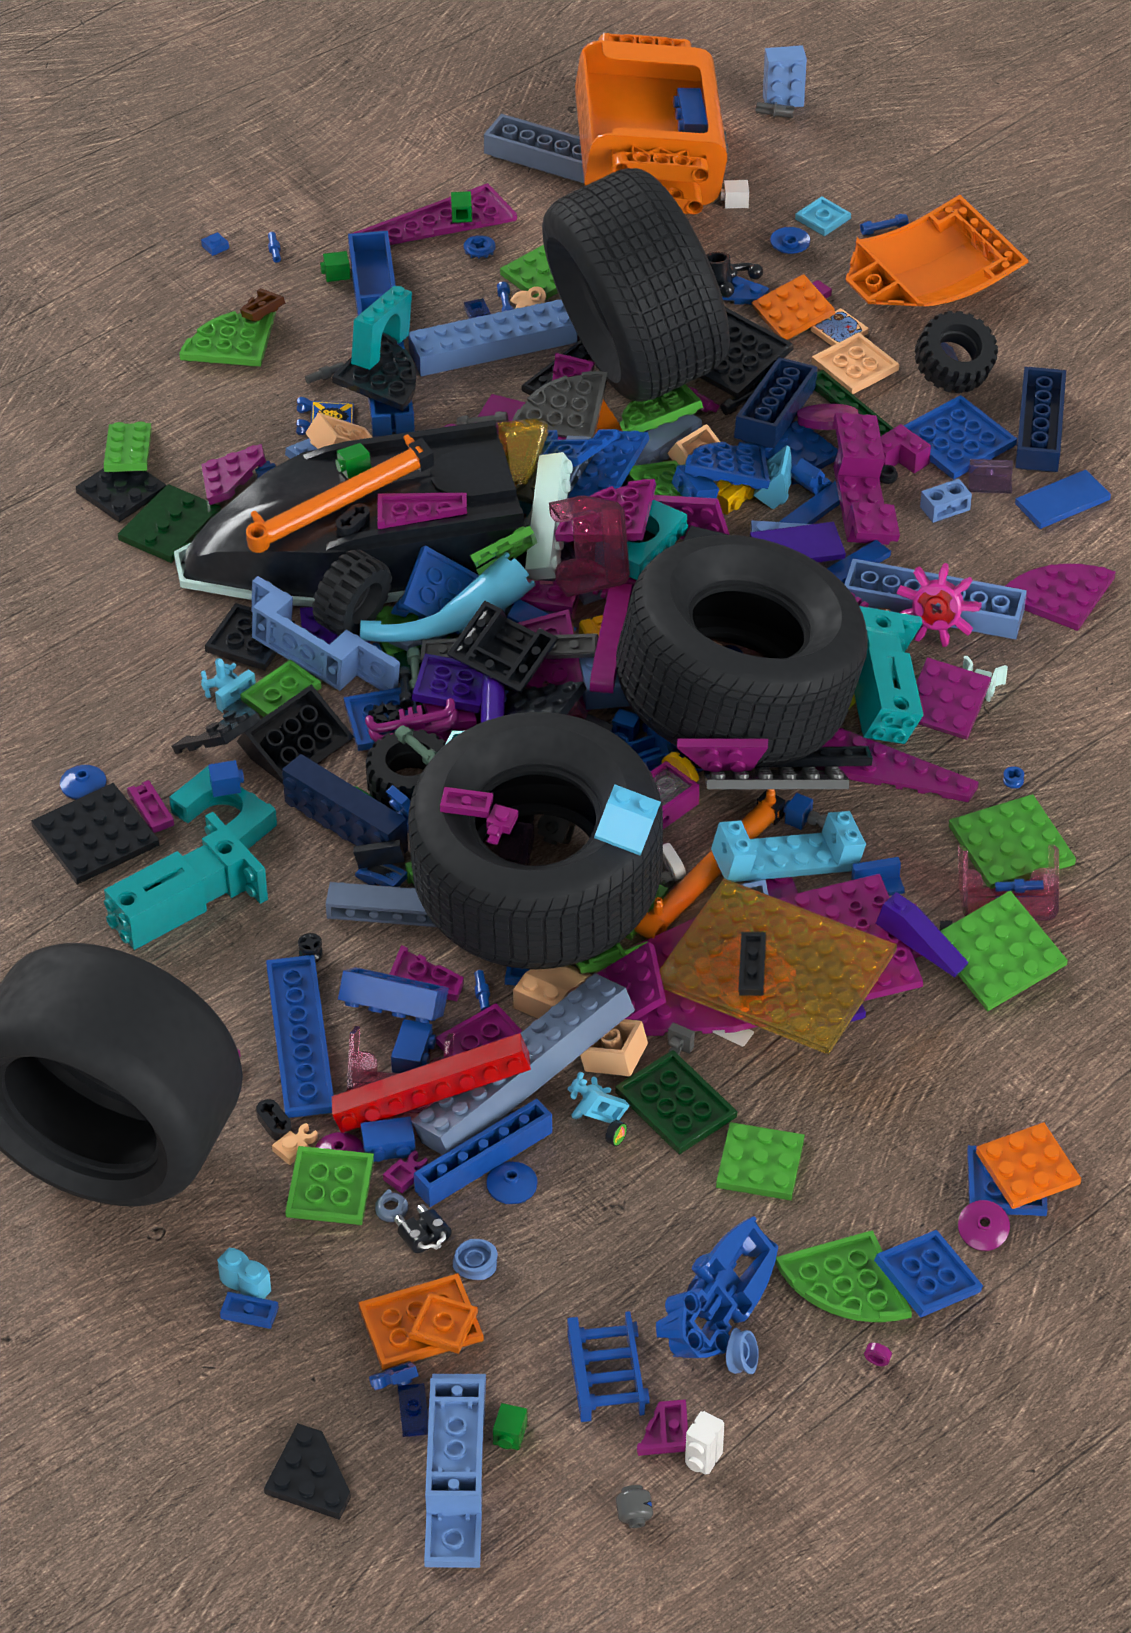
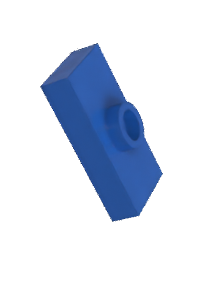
[220,1292,279,1329]

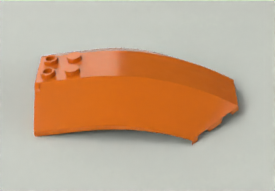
[846,195,1029,306]

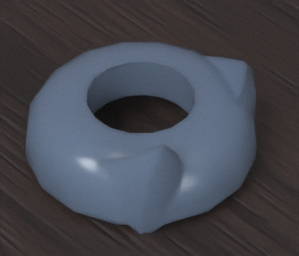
[375,1189,409,1222]

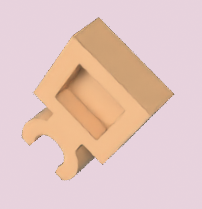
[272,1123,318,1165]

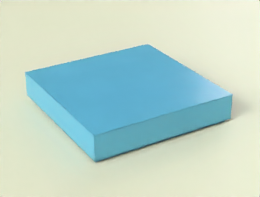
[795,196,851,236]

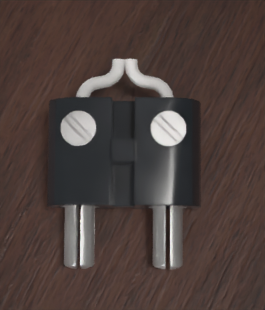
[394,1204,452,1253]

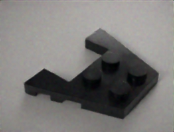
[171,700,261,754]

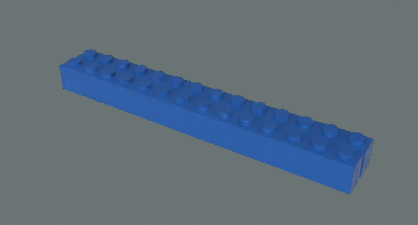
[348,231,415,437]

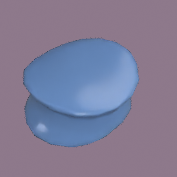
[453,1239,498,1280]
[726,1328,759,1374]

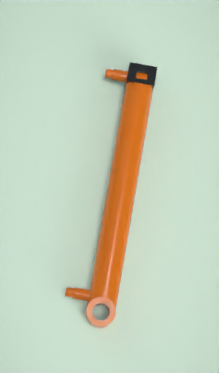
[246,434,434,553]
[634,789,785,939]

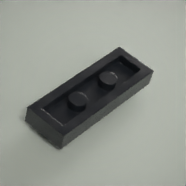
[739,932,766,996]

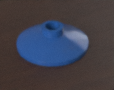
[770,227,810,254]
[60,765,107,800]
[487,1162,537,1204]

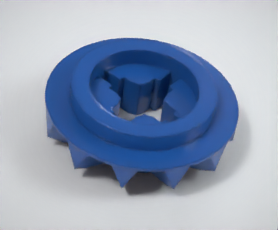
[464,235,496,259]

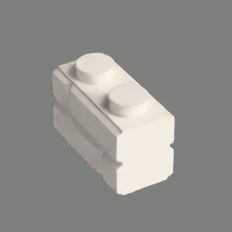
[685,1411,724,1475]

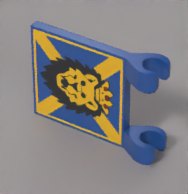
[296,397,354,435]

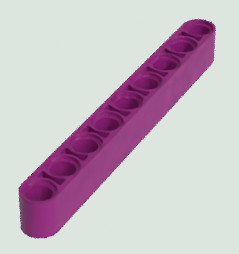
[590,582,632,694]

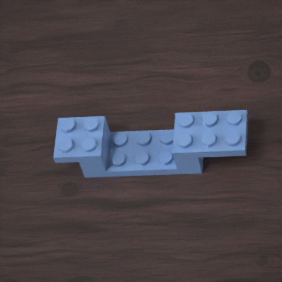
[251,576,400,691]
[424,1374,486,1568]

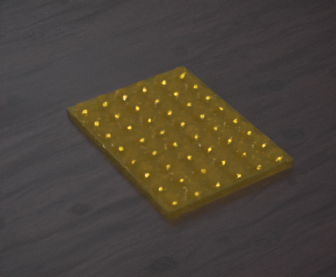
[660,878,897,1055]

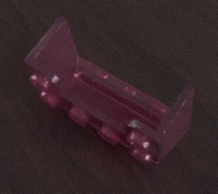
[549,495,630,597]

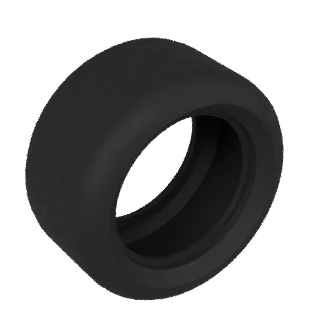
[0,943,243,1207]

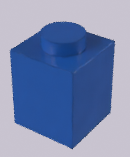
[208,760,244,797]

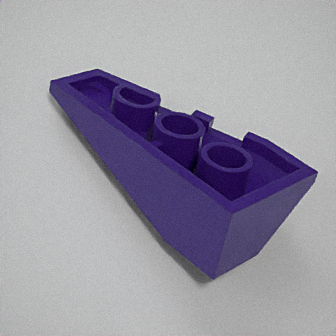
[875,892,968,978]

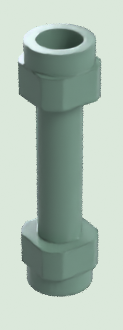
[407,647,421,693]
[395,725,437,765]

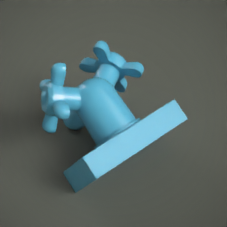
[201,658,256,713]
[568,1072,630,1124]

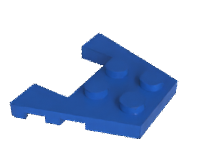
[537,429,618,467]

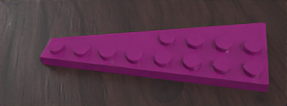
[354,183,517,245]
[815,728,979,802]

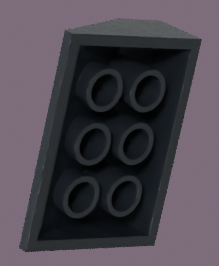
[237,684,354,784]

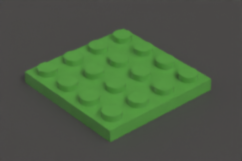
[949,794,1076,891]
[941,891,1068,1012]

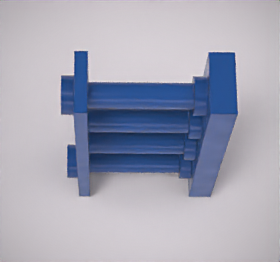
[567,1311,650,1422]

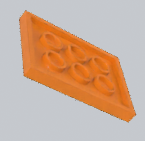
[358,1273,484,1371]

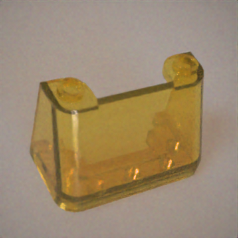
[497,418,549,485]

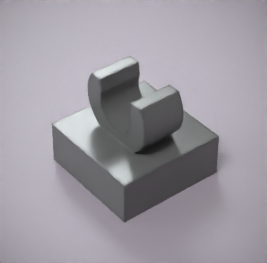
[668,1023,695,1055]

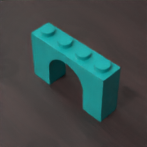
[351,286,412,370]
[595,500,688,580]
[169,766,277,849]

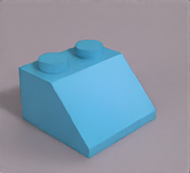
[753,445,792,509]
[594,784,661,855]

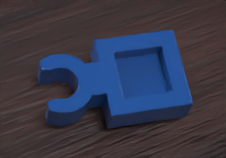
[369,1361,419,1390]

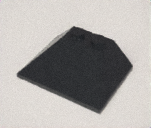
[447,601,559,693]

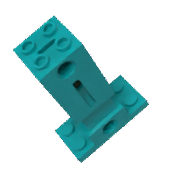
[854,606,924,744]
[104,812,268,950]

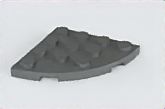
[509,371,608,438]

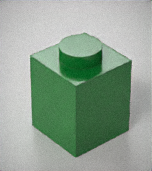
[451,191,472,223]
[320,251,350,282]
[336,443,371,479]
[493,1403,528,1450]

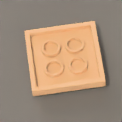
[812,333,899,394]

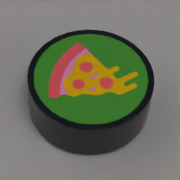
[605,1120,627,1146]

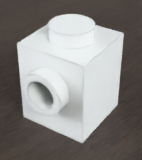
[720,180,749,208]

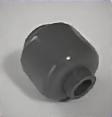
[616,1485,653,1528]

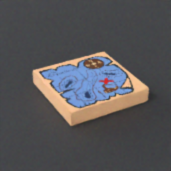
[811,308,869,346]

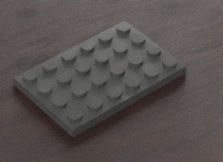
[704,766,849,789]

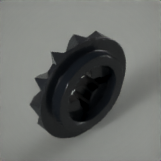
[368,702,401,723]

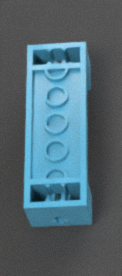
[711,811,866,883]

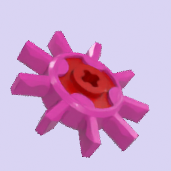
[897,563,982,647]

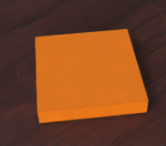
[409,1292,478,1354]

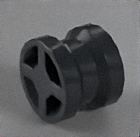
[298,933,323,963]

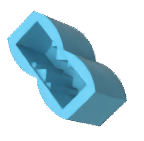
[217,1247,271,1299]

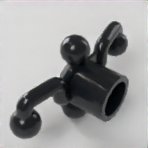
[706,252,763,298]

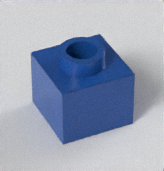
[612,709,640,742]
[783,793,813,830]

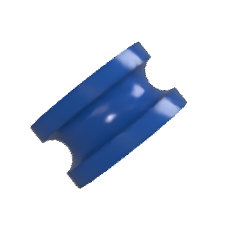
[1003,766,1024,788]

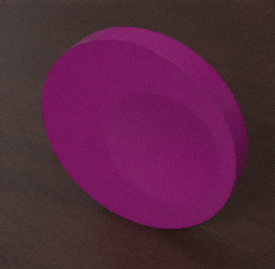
[797,404,858,430]

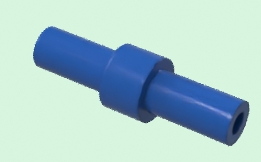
[268,232,281,263]
[995,879,1044,893]
[474,970,490,1011]

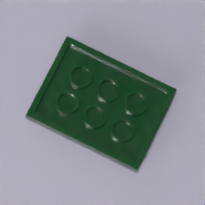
[118,484,221,563]
[615,1050,737,1155]

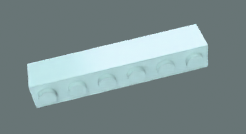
[525,452,573,580]

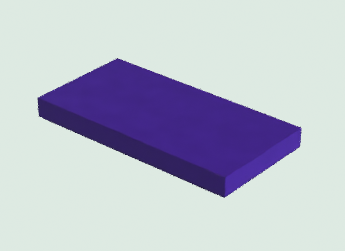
[750,522,846,562]

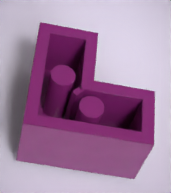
[881,424,931,473]

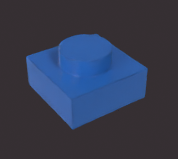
[201,232,229,256]

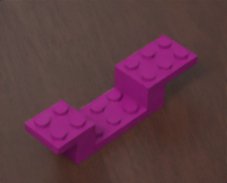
[833,413,900,545]

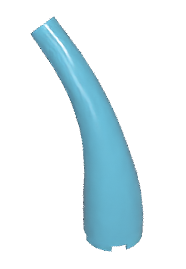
[360,552,536,642]

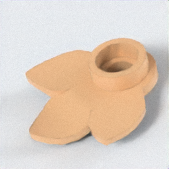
[510,286,546,309]

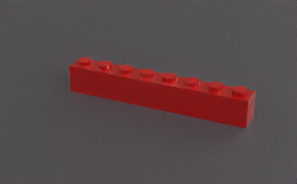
[332,1033,531,1133]

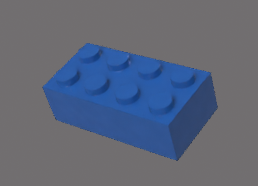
[338,967,449,1023]

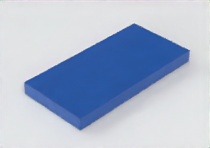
[1015,470,1111,529]

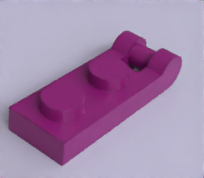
[127,780,174,833]

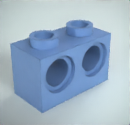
[920,479,972,523]

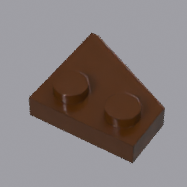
[240,288,286,321]

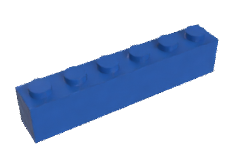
[414,1099,552,1207]

